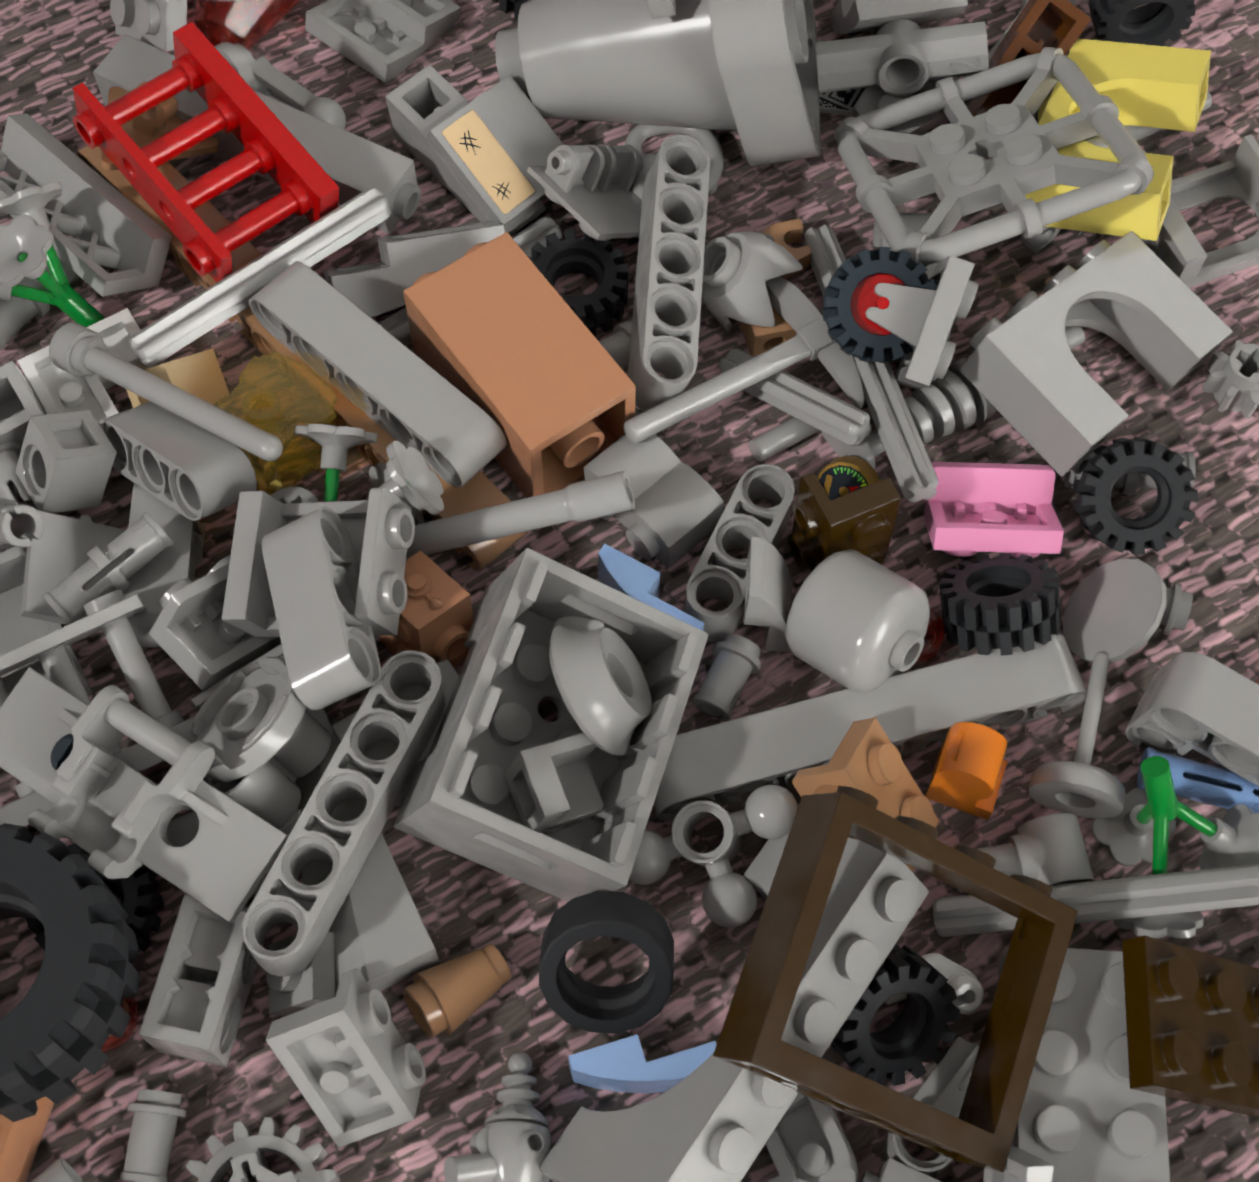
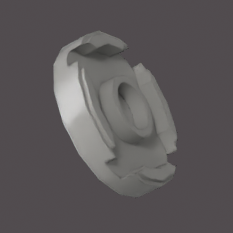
[190,657,306,782]

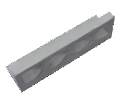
[0,113,172,297]

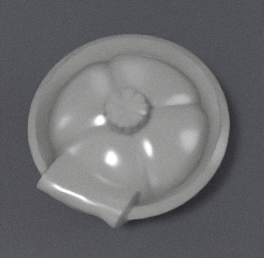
[549,616,652,756]

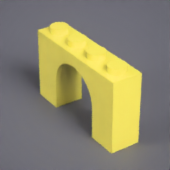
[1025,38,1211,241]

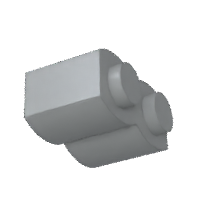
[584,434,724,568]

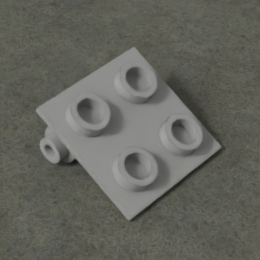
[527,145,644,241]

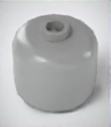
[785,549,930,693]

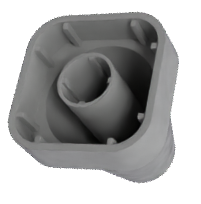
[495,0,821,167]

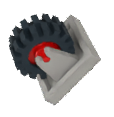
[822,247,978,389]

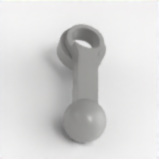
[214,42,346,129]

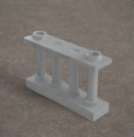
[0,589,197,826]

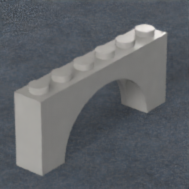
[539,832,929,1182]

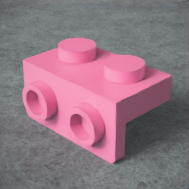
[924,462,1064,558]

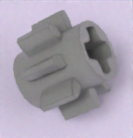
[1202,340,1259,419]

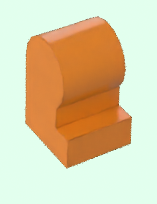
[925,722,1008,820]

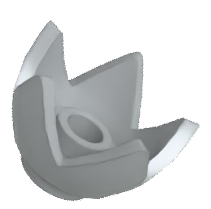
[702,231,803,333]

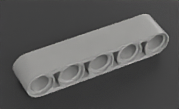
[628,134,710,411]
[249,261,507,488]
[242,650,446,977]

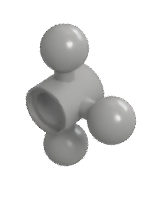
[629,785,798,928]

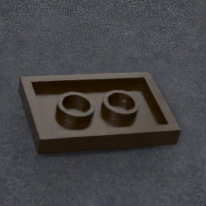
[1122,935,1259,1118]

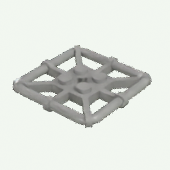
[835,47,1154,267]

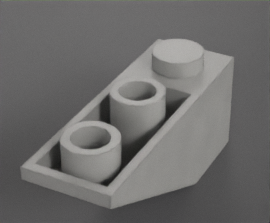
[385,64,545,236]

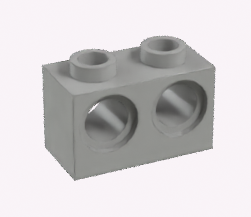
[139,894,268,1067]

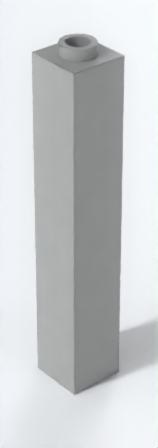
[93,34,421,234]

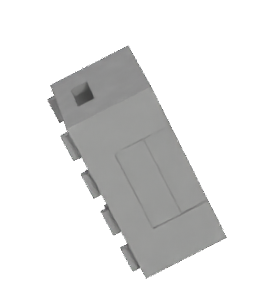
[393,548,709,902]

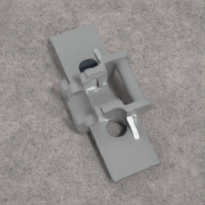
[0,667,289,923]

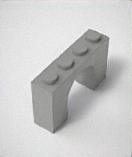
[959,231,1233,477]

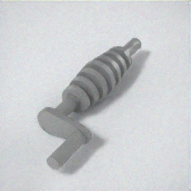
[749,326,1085,470]

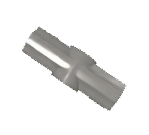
[815,19,989,96]

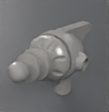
[444,1052,552,1182]

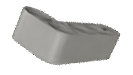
[1125,652,1259,787]

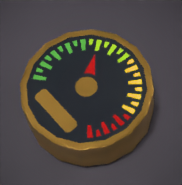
[817,455,880,500]

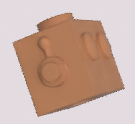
[379,550,474,668]

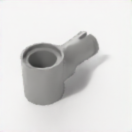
[957,813,1094,894]

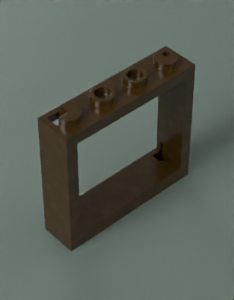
[713,786,1078,1172]

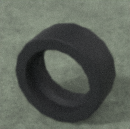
[539,891,674,1034]

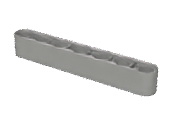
[654,634,1087,821]

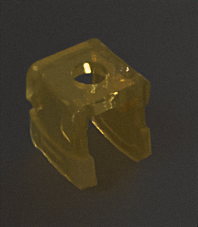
[213,351,338,496]

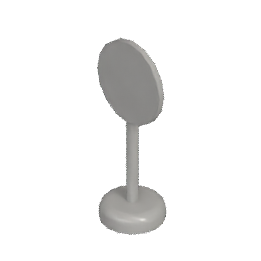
[1028,558,1166,819]

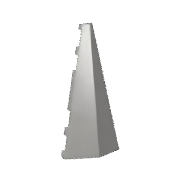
[296,707,440,997]

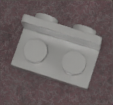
[266,968,426,1148]

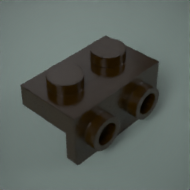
[788,472,901,571]

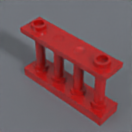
[72,22,339,283]

